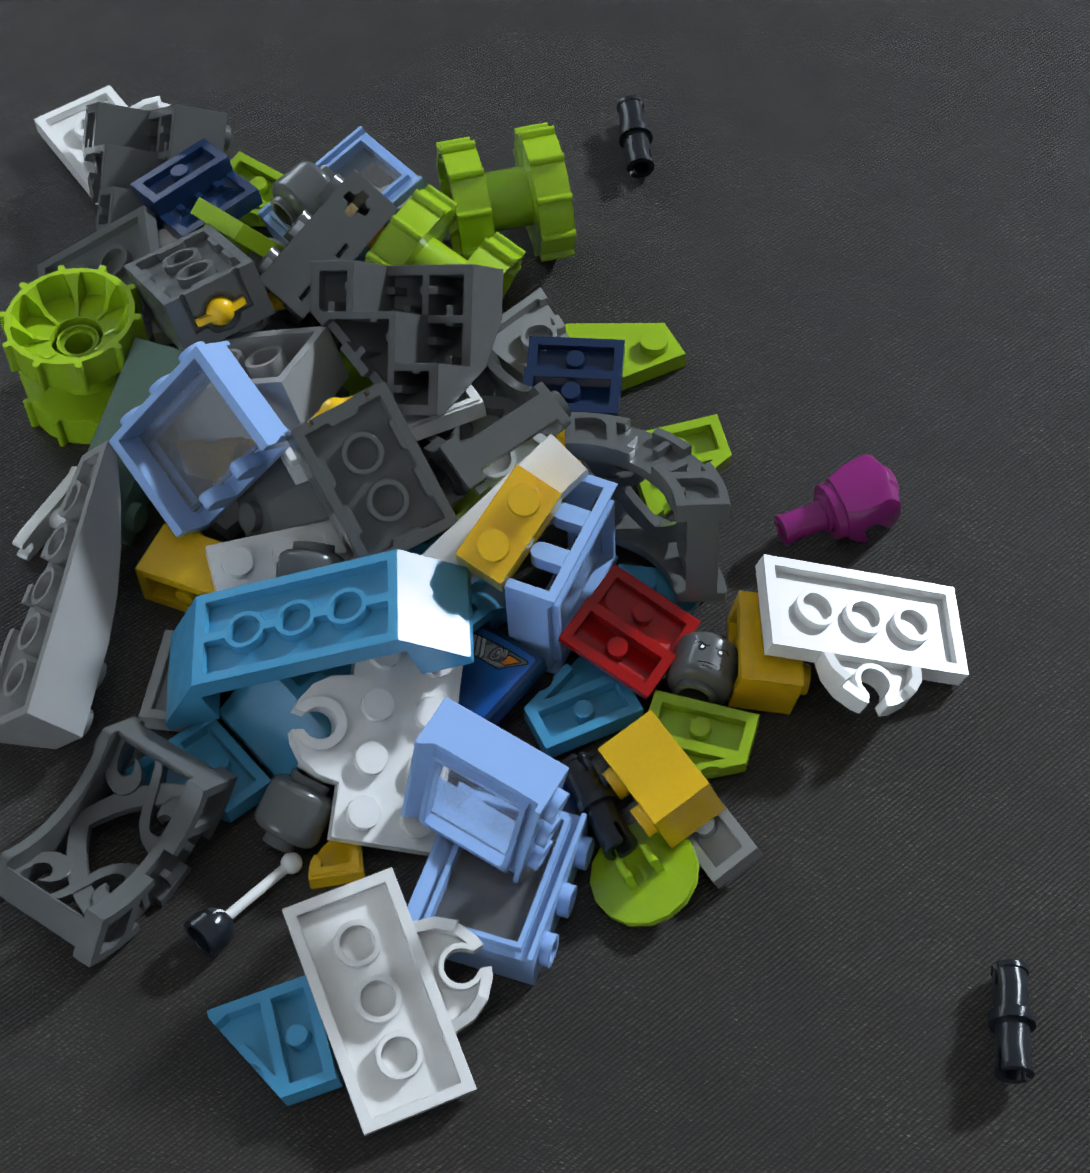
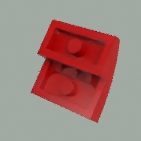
[558,564,701,700]

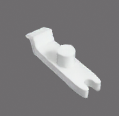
[12,466,77,561]

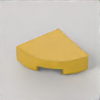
[308,841,366,889]

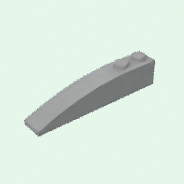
[0,440,121,749]

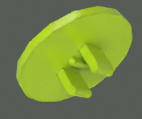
[590,822,699,927]

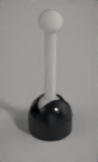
[184,852,303,958]

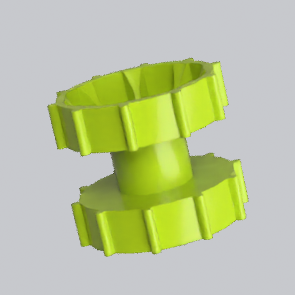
[436,122,577,262]
[364,184,526,298]
[0,265,149,447]

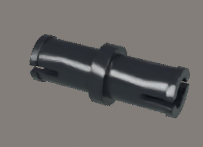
[616,95,655,178]
[561,752,638,861]
[988,959,1036,1084]

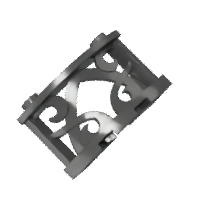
[417,349,571,496]
[565,412,731,602]
[0,716,238,968]

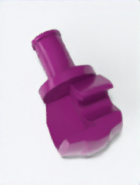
[774,454,901,546]

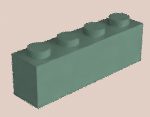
[87,337,182,546]

